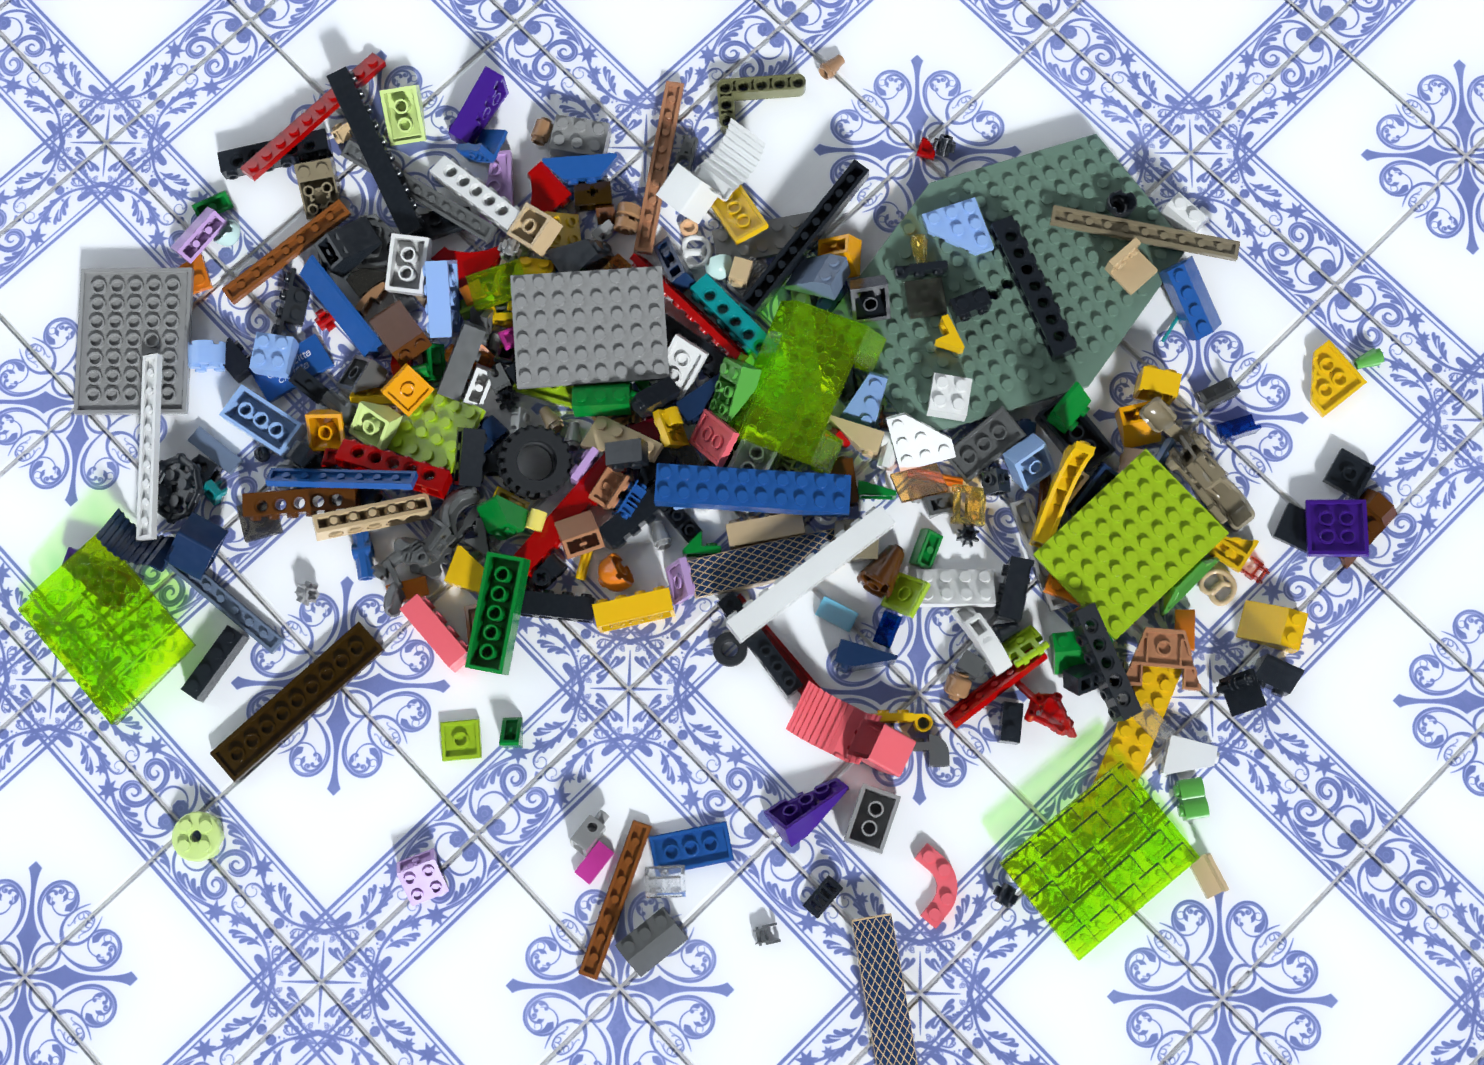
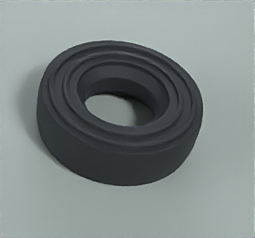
[713,632,748,667]

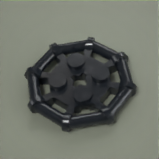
[157,453,205,524]

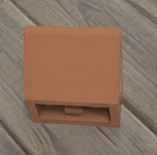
[554,510,605,559]

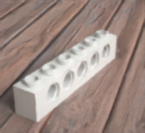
[430,155,522,238]

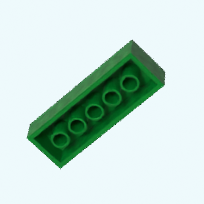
[465,552,531,675]

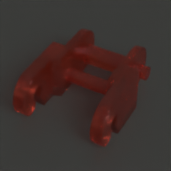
[1240,556,1270,584]

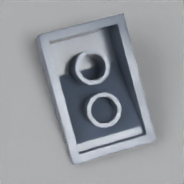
[785,254,851,300]

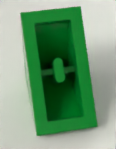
[499,717,523,748]

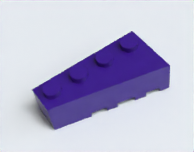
[448,66,509,144]

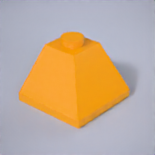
[305,409,345,451]

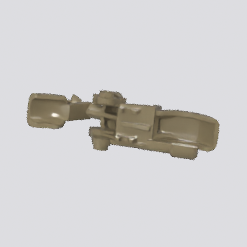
[1139,397,1255,530]

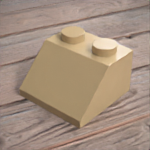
[506,202,563,257]

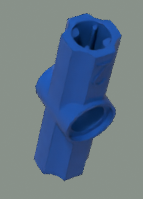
[351,531,376,581]

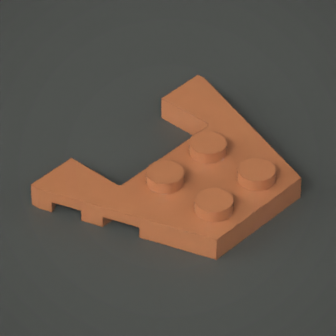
[1126,627,1201,692]

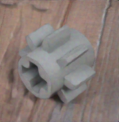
[497,238,522,262]
[294,581,320,606]

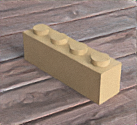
[725,513,805,550]

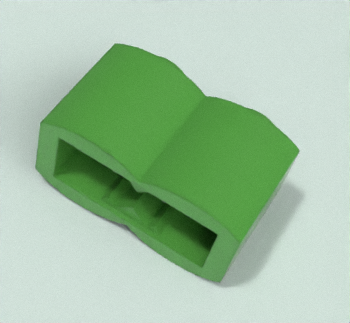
[1173,777,1210,821]

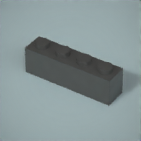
[437,320,488,401]

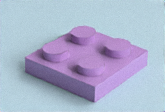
[569,446,599,486]
[665,557,695,605]

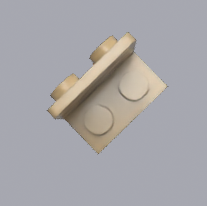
[1105,237,1158,295]

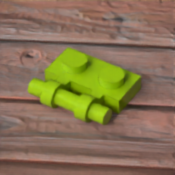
[1001,625,1050,668]

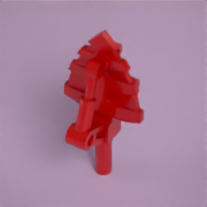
[1014,680,1077,738]

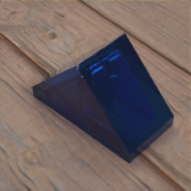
[872,610,903,649]

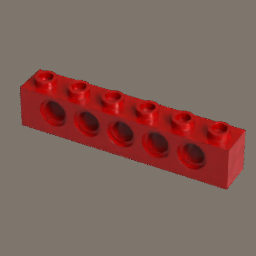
[335,438,453,499]

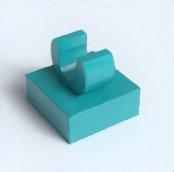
[203,479,228,506]

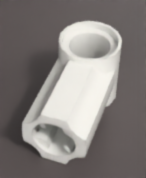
[876,431,896,471]

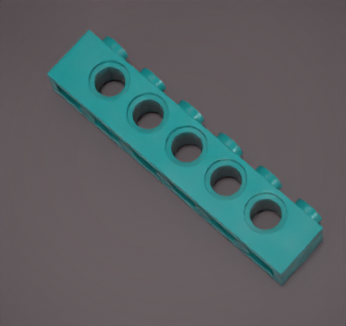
[690,273,784,371]

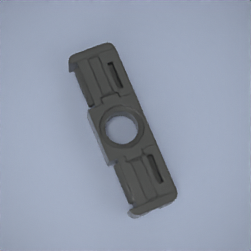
[673,135,699,171]

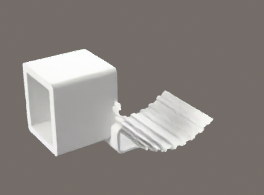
[656,118,766,224]

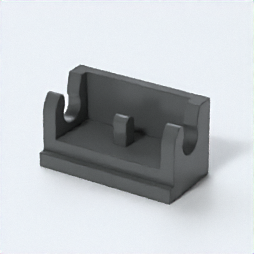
[487,363,512,395]
[1193,377,1241,413]

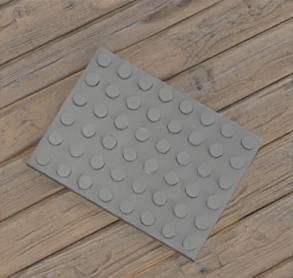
[510,266,669,389]
[73,267,194,415]

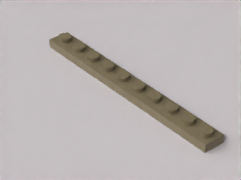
[1049,205,1240,262]

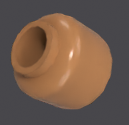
[943,671,972,701]

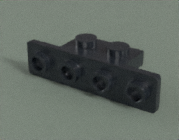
[271,268,311,335]

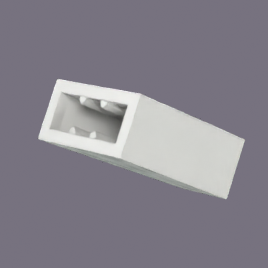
[1159,735,1220,776]

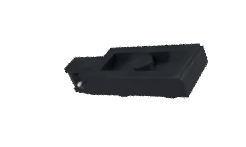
[895,260,948,280]

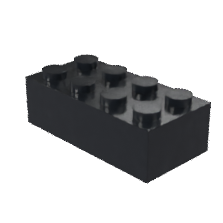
[1034,391,1116,474]

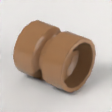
[613,202,641,235]

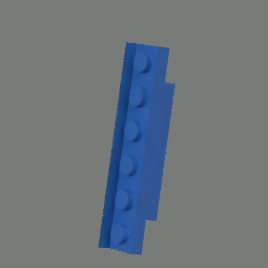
[299,254,382,358]

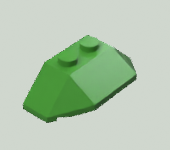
[1159,557,1219,617]

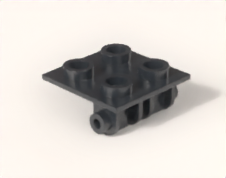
[1216,668,1267,717]

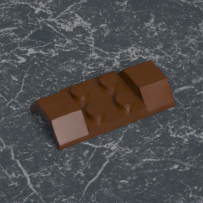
[1338,488,1397,569]

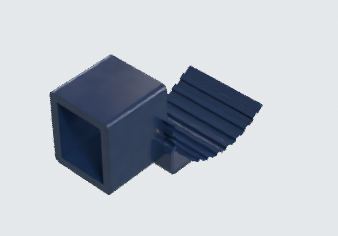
[96,508,229,580]

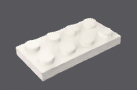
[916,569,996,607]

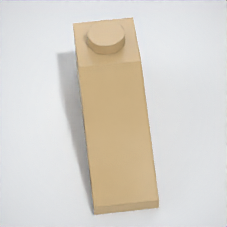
[828,415,885,458]

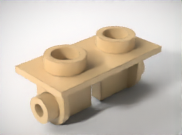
[331,122,352,144]

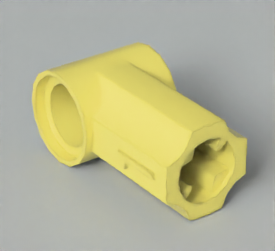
[525,508,547,532]

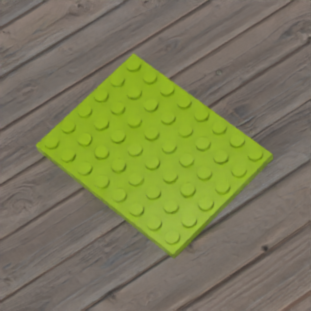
[1033,449,1229,640]

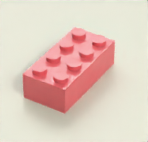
[400,594,469,673]

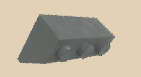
[615,907,688,977]

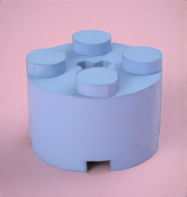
[188,340,226,373]

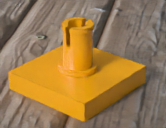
[380,363,434,417]

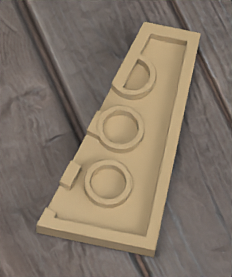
[580,416,664,462]

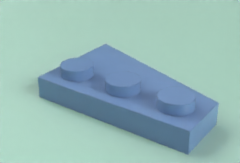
[839,371,888,428]

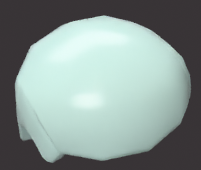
[213,219,241,247]
[705,254,733,280]

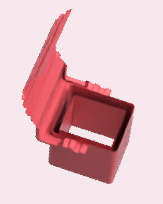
[786,681,916,777]

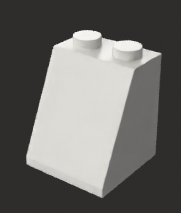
[1161,192,1210,233]

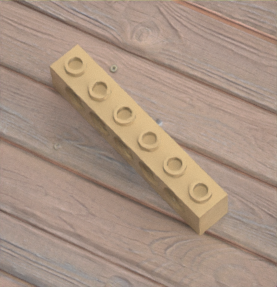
[312,493,432,541]

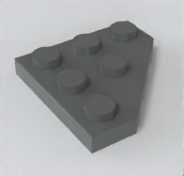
[357,214,397,271]

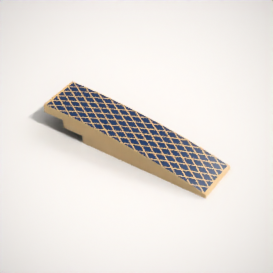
[687,528,844,599]
[851,913,918,1065]

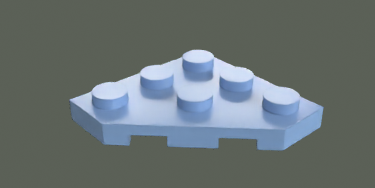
[921,197,994,256]

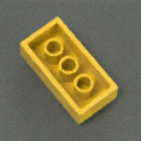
[592,586,676,633]

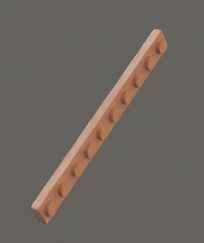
[634,81,684,255]

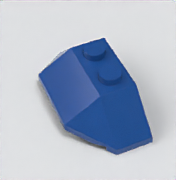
[542,153,618,185]

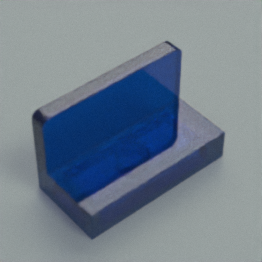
[1214,414,1262,444]

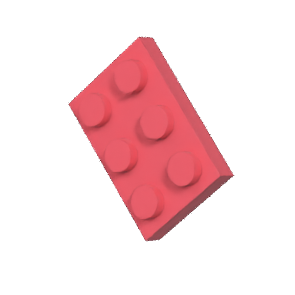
[688,409,739,467]

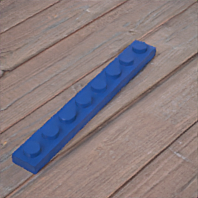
[265,468,418,490]

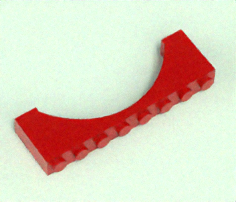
[431,161,571,292]

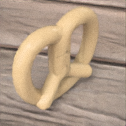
[1198,568,1237,606]

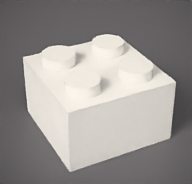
[926,373,972,422]

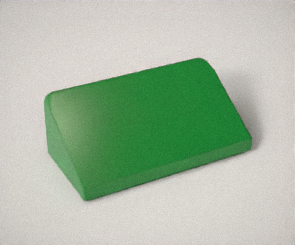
[191,190,234,217]
[422,343,446,382]
[908,528,943,569]

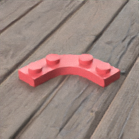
[914,843,958,929]

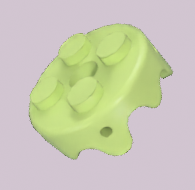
[172,811,225,862]

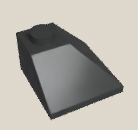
[336,354,389,393]

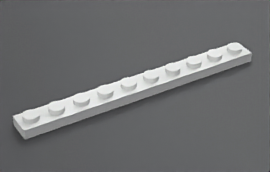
[136,353,163,541]

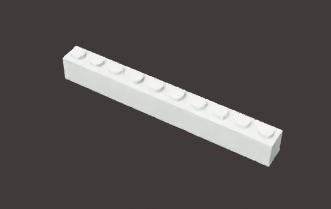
[726,505,895,644]

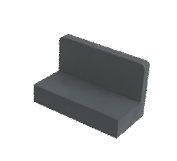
[470,306,493,348]

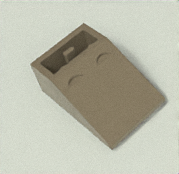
[294,157,342,220]

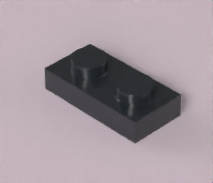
[288,366,330,405]

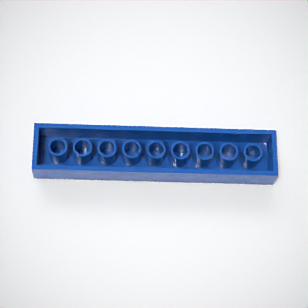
[654,463,851,518]

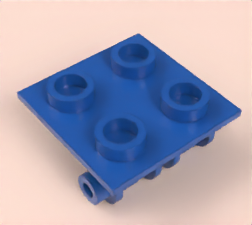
[611,479,647,520]

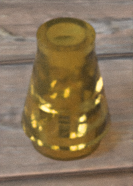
[909,234,928,263]

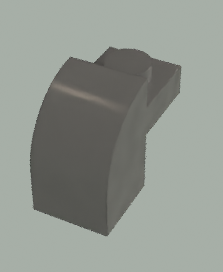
[912,734,950,767]

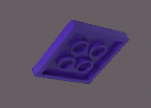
[1305,500,1369,557]

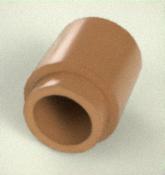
[531,117,553,146]

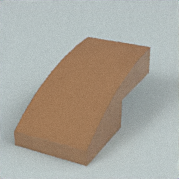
[355,282,388,318]

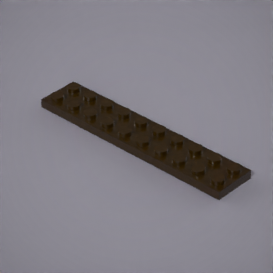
[210,622,385,783]

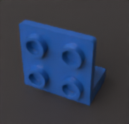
[455,129,508,163]

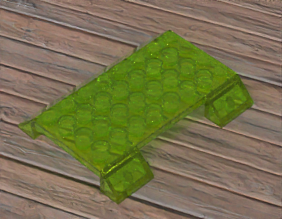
[728,300,886,474]

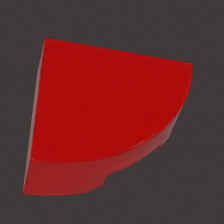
[916,137,935,161]
[828,427,851,448]
[321,447,338,467]

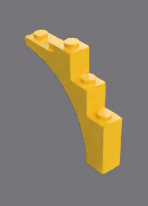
[1029,441,1096,548]

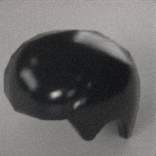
[1106,189,1137,218]

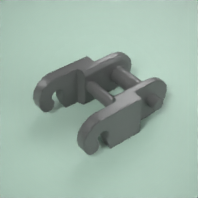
[752,922,781,946]

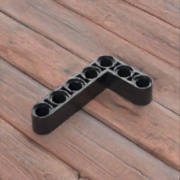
[286,440,384,505]

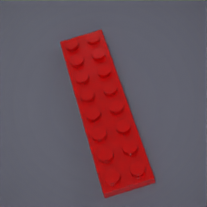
[629,253,750,361]

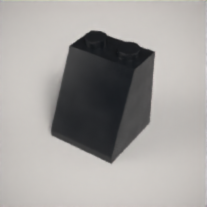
[546,239,615,272]

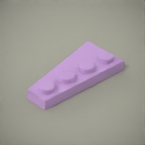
[479,150,514,224]

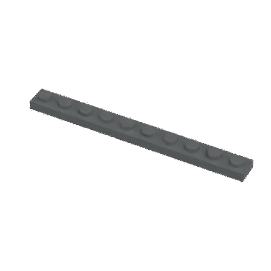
[341,139,498,244]

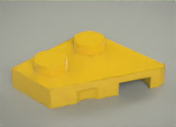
[1208,536,1259,573]

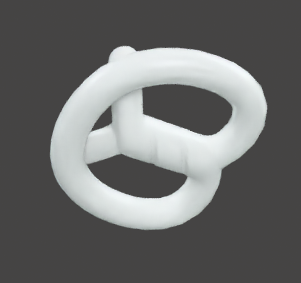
[681,234,713,270]

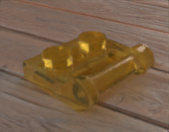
[950,484,986,527]

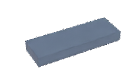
[187,426,243,475]

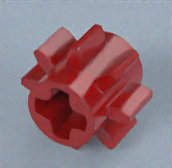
[314,308,336,332]

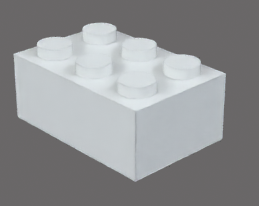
[385,233,433,297]

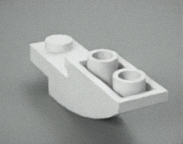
[951,607,1012,676]

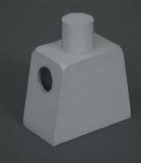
[570,810,610,857]

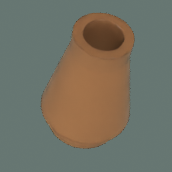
[818,54,845,80]

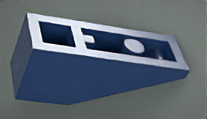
[654,236,697,294]
[675,373,720,426]

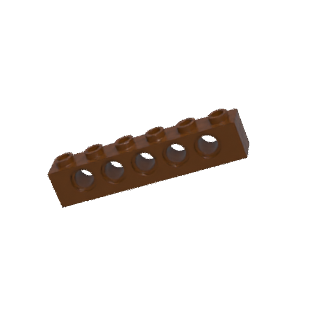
[242,488,361,521]

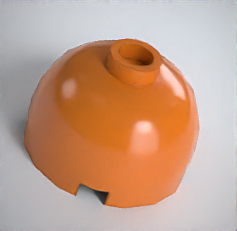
[598,553,634,592]

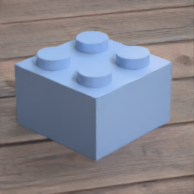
[249,332,299,379]
[1002,433,1056,491]

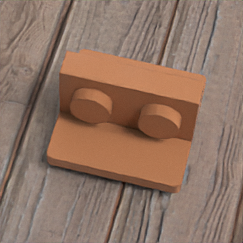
[588,467,630,510]

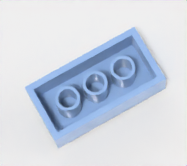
[423,260,461,338]
[219,384,307,460]

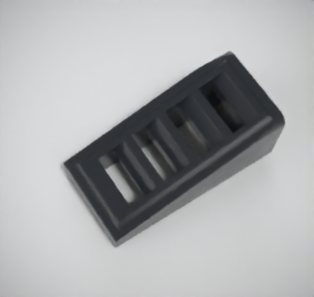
[802,875,843,919]

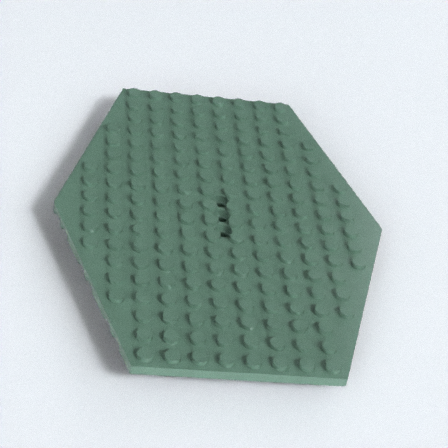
[827,134,1185,432]

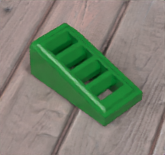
[857,480,897,500]

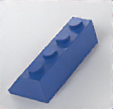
[1158,256,1222,341]

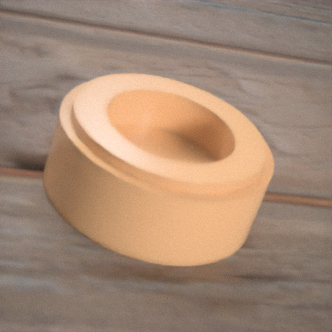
[680,219,698,237]

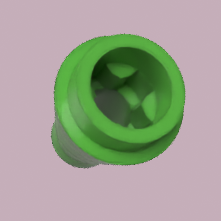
[1353,348,1385,370]

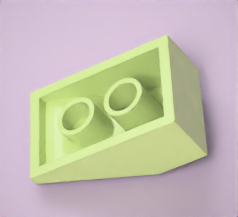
[379,85,427,146]

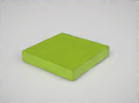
[880,572,931,619]
[440,719,482,762]

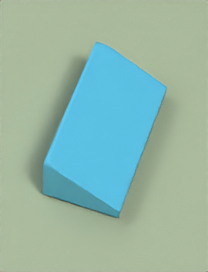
[815,596,859,632]

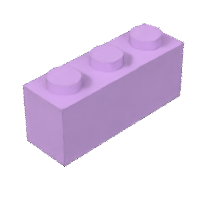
[170,206,228,264]

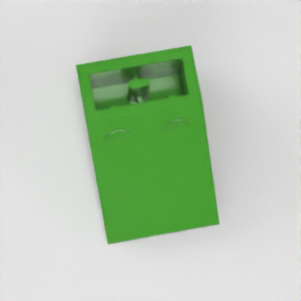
[710,357,762,422]

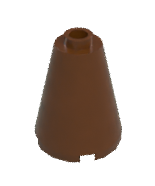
[857,544,905,598]

